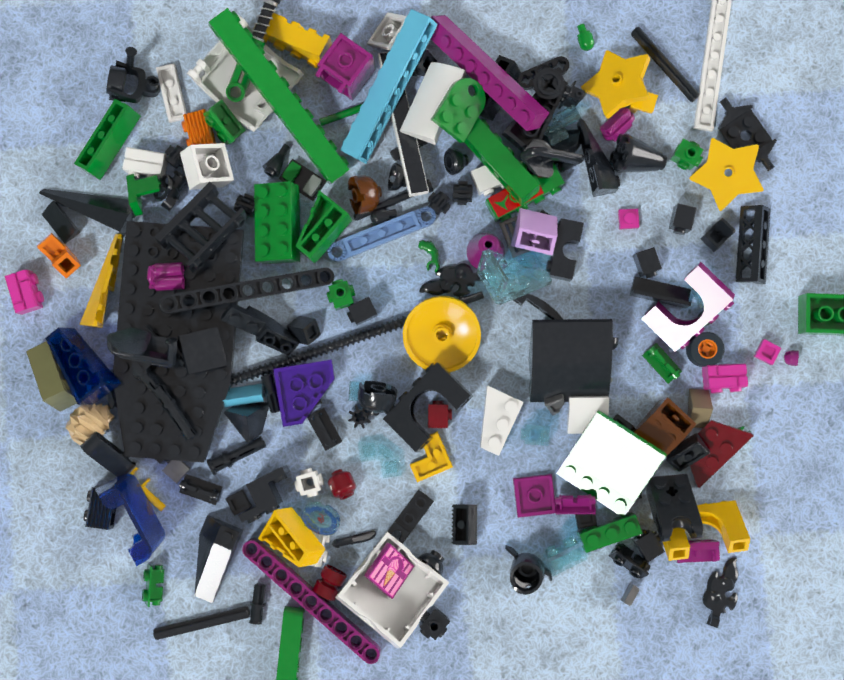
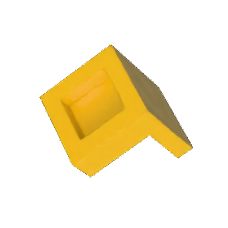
[628,92,658,114]

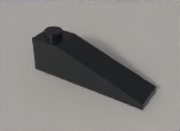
[577,119,620,197]

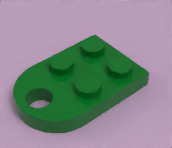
[431,78,486,143]

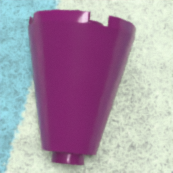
[466,233,505,271]

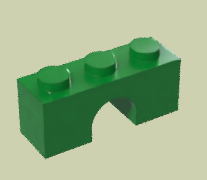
[577,512,642,553]

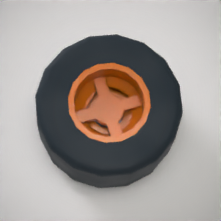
[686,332,725,367]

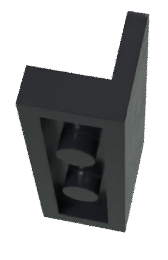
[630,276,692,308]

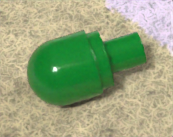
[577,24,595,51]

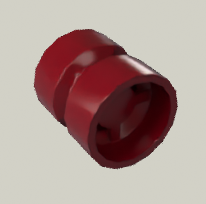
[312,564,348,601]

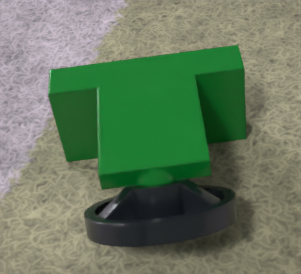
[126,174,173,216]

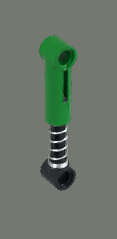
[226,0,281,102]

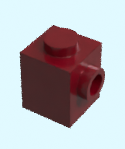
[428,401,452,428]

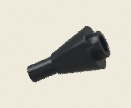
[263,144,290,177]

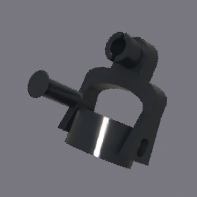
[106,47,160,104]

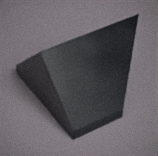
[224,402,269,443]

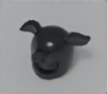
[505,545,553,595]

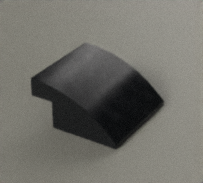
[528,319,613,402]

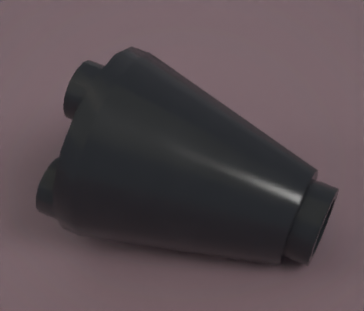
[609,134,667,173]

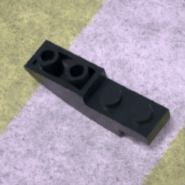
[221,302,299,356]

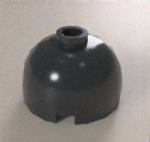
[358,381,398,416]

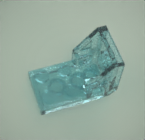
[476,249,552,305]

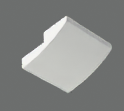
[567,396,609,434]

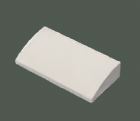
[400,62,466,145]

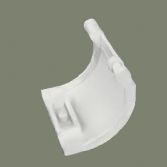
[187,15,304,132]

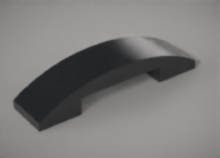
[506,290,563,320]

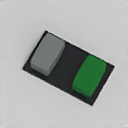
[279,159,327,201]

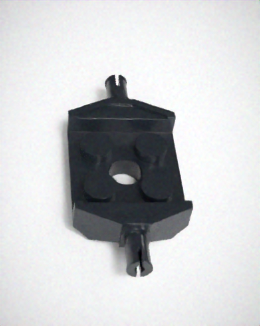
[718,97,777,171]

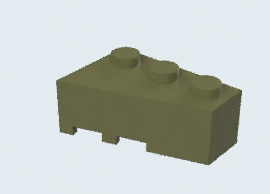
[26,341,81,412]

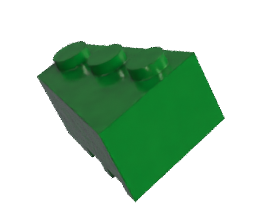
[296,190,352,264]

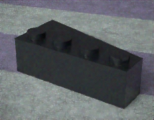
[501,78,568,151]

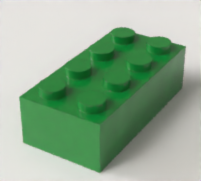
[254,181,300,264]
[798,293,844,336]

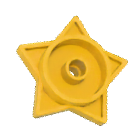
[581,50,650,119]
[689,138,764,211]

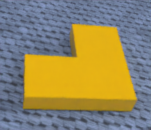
[410,431,453,482]

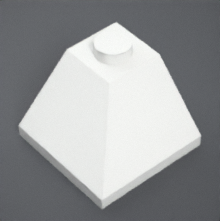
[367,12,406,50]

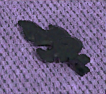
[419,263,489,297]
[702,557,738,628]

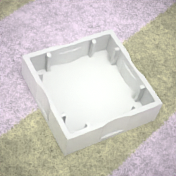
[335,532,449,648]

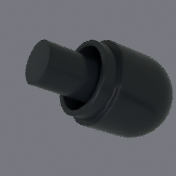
[370,208,397,225]

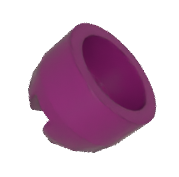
[784,350,799,366]

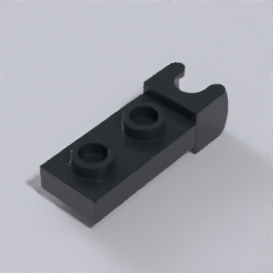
[386,489,434,544]

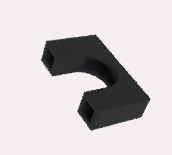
[383,362,473,452]

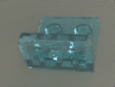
[542,536,588,576]

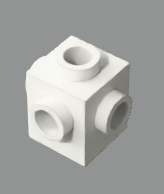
[294,468,324,498]

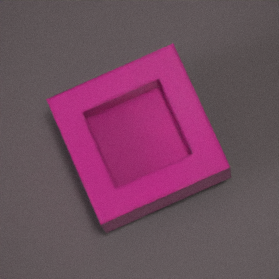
[618,209,639,230]
[754,339,782,365]

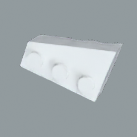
[480,386,523,456]

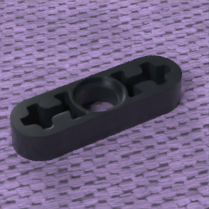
[517,56,570,90]

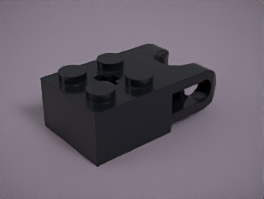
[646,474,703,542]

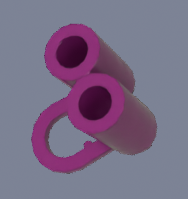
[147,262,185,291]

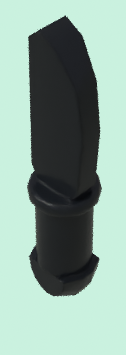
[332,530,376,548]

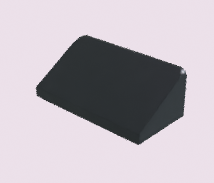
[41,201,80,244]
[666,433,711,472]

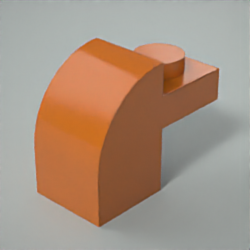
[37,233,81,278]

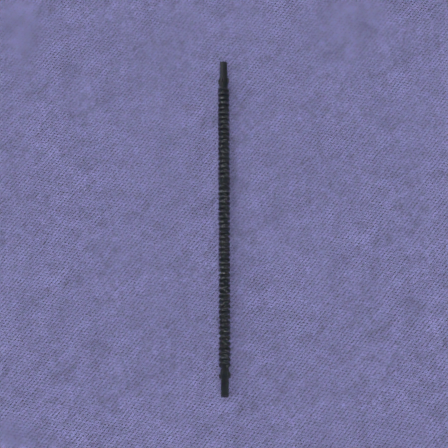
[231,291,484,387]

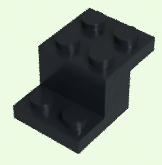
[238,465,290,523]

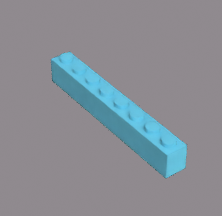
[340,9,438,164]

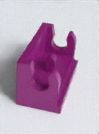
[677,539,720,563]

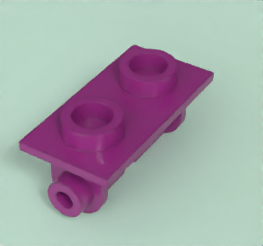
[555,494,596,515]

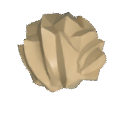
[66,403,115,445]

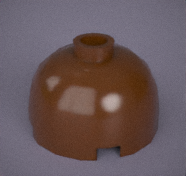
[348,175,382,214]

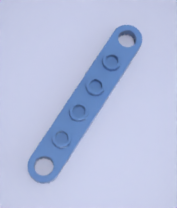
[327,206,436,262]

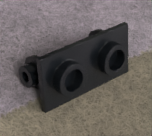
[558,81,584,109]
[307,408,342,451]
[179,474,223,505]
[608,543,651,579]

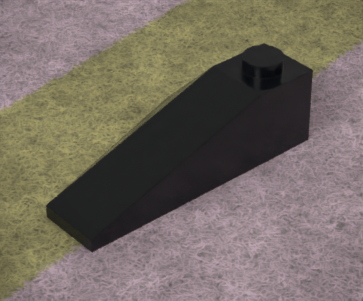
[194,515,243,603]

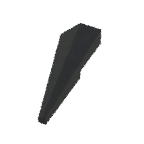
[39,189,143,234]

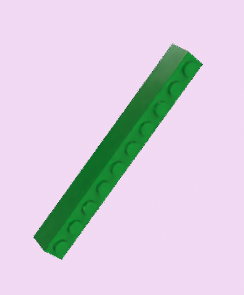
[208,8,350,185]

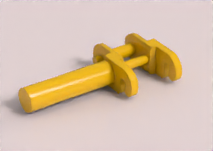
[121,467,166,512]

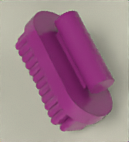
[600,107,635,142]

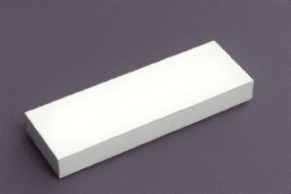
[156,63,187,123]

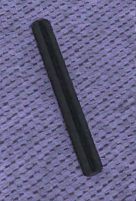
[631,27,700,102]
[153,606,250,640]

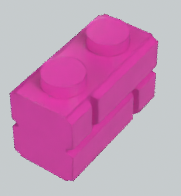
[4,269,44,315]
[702,363,748,393]

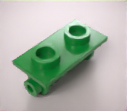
[642,343,682,384]
[142,564,165,607]

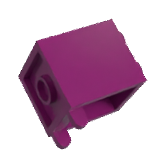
[315,33,375,101]

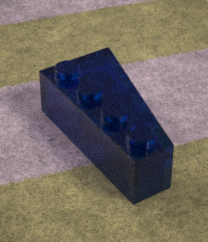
[45,327,121,405]

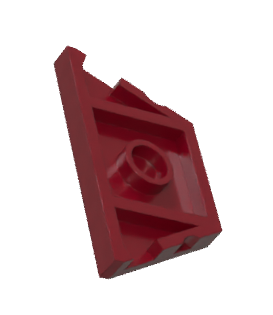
[690,420,754,488]

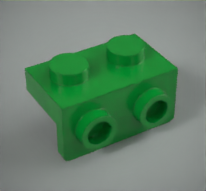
[203,99,246,145]

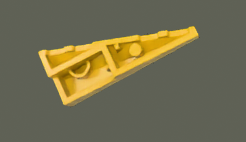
[79,234,123,328]

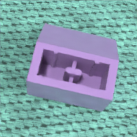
[511,208,557,256]

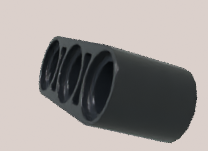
[80,431,136,479]

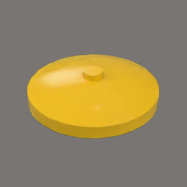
[403,296,481,372]

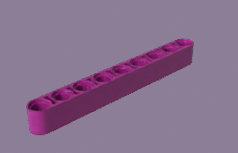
[242,538,381,664]

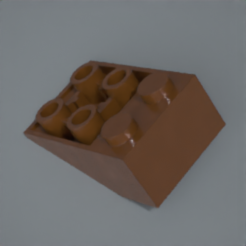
[632,397,696,455]

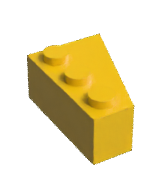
[258,507,325,567]

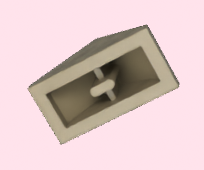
[688,388,713,428]

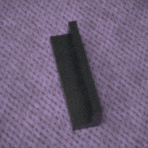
[736,205,771,284]

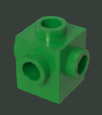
[670,138,704,170]
[326,279,356,310]

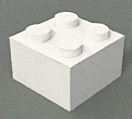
[180,143,234,190]

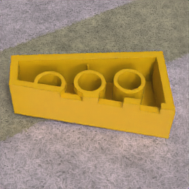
[253,13,332,68]

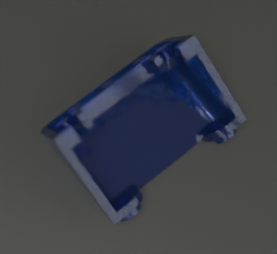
[95,473,165,566]

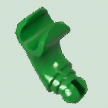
[418,240,440,273]

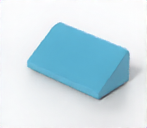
[223,383,264,407]

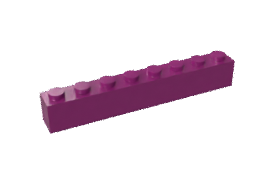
[431,15,549,131]

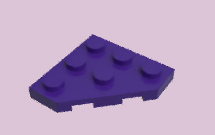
[273,359,335,427]

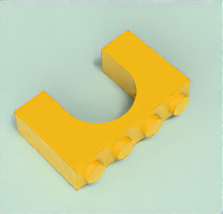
[663,500,750,561]

